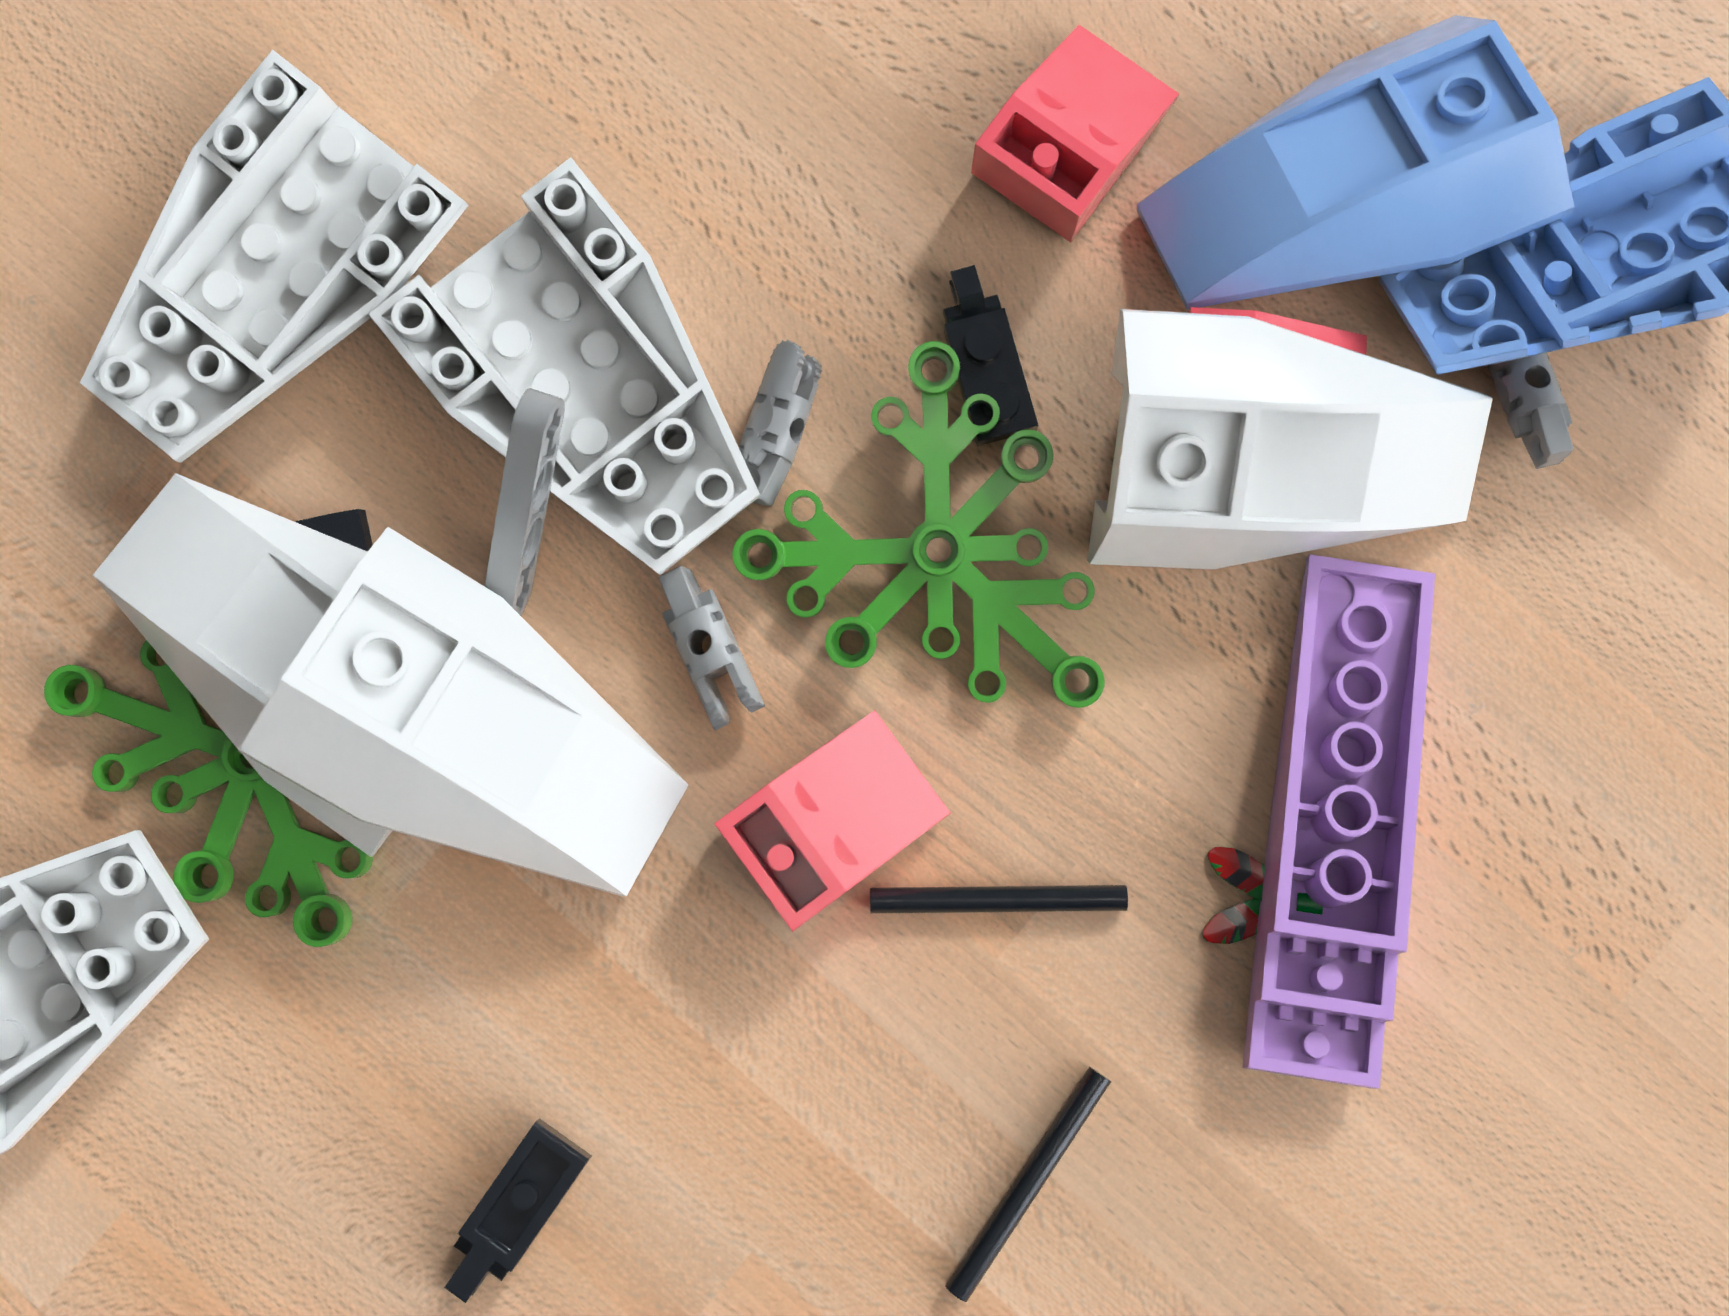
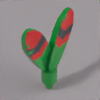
[1202,847,1323,944]

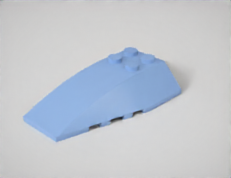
[1380,77,1729,375]

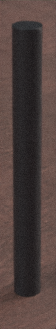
[870,885,1128,914]
[945,1067,1111,1302]

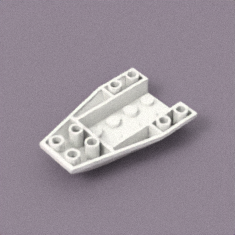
[80,50,469,463]
[368,157,760,575]
[1087,309,1493,569]
[93,473,393,857]
[238,527,688,897]
[0,830,209,1155]

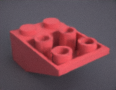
[971,25,1179,243]
[714,710,951,932]

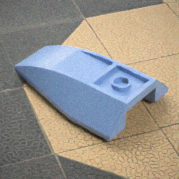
[1137,15,1574,310]

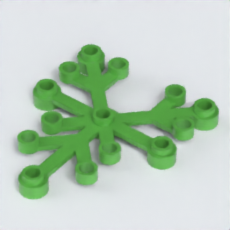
[732,341,1105,708]
[44,640,373,947]

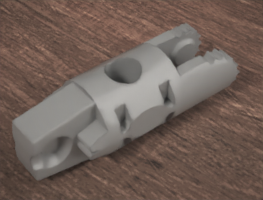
[739,339,822,506]
[1487,353,1573,469]
[659,566,765,730]

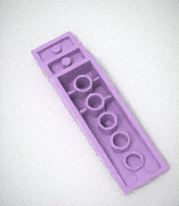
[1242,554,1435,1089]

